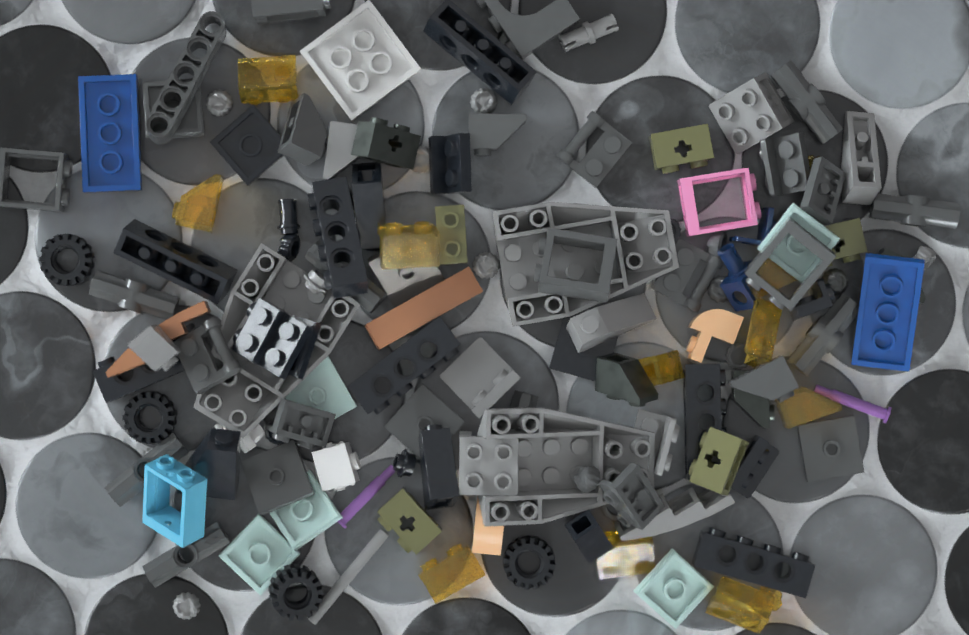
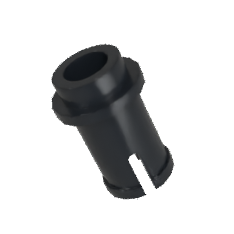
[277,199,301,236]

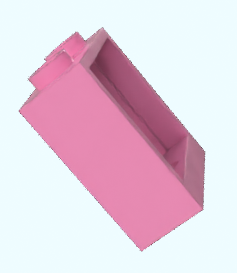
[677,168,761,237]

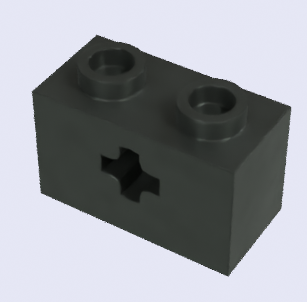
[351,117,421,170]

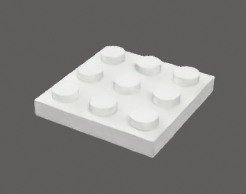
[300,0,421,121]

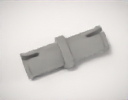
[559,13,619,52]

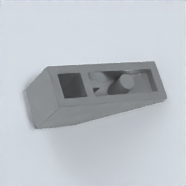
[841,111,882,205]
[566,293,657,353]

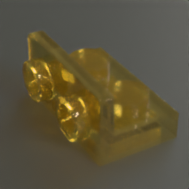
[238,55,299,105]
[377,221,440,270]
[744,298,782,367]
[596,531,655,579]
[418,543,486,604]
[705,576,775,634]

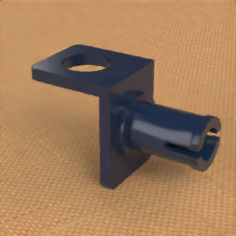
[729,207,778,246]
[717,243,758,311]

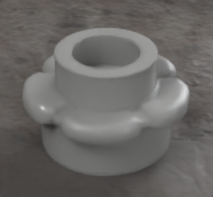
[304,268,328,294]

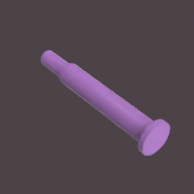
[814,384,891,424]
[337,465,396,529]

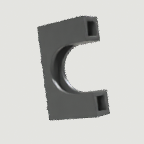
[475,0,580,60]

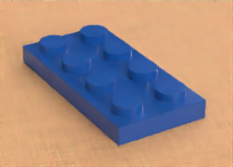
[78,74,142,193]
[851,253,925,372]

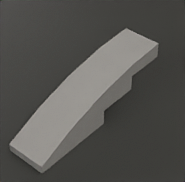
[613,487,735,541]

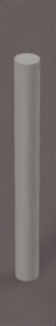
[307,528,389,625]

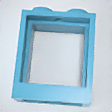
[142,454,207,548]

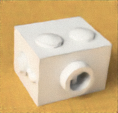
[311,441,361,492]

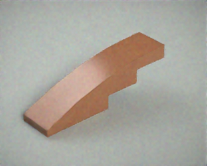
[364,267,483,350]
[106,301,211,378]

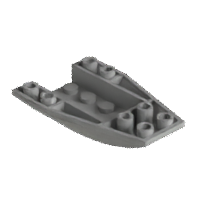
[492,202,679,327]
[193,243,361,438]
[477,407,655,526]

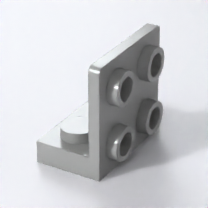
[709,72,794,154]
[440,337,521,418]
[633,409,680,476]
[459,431,519,496]

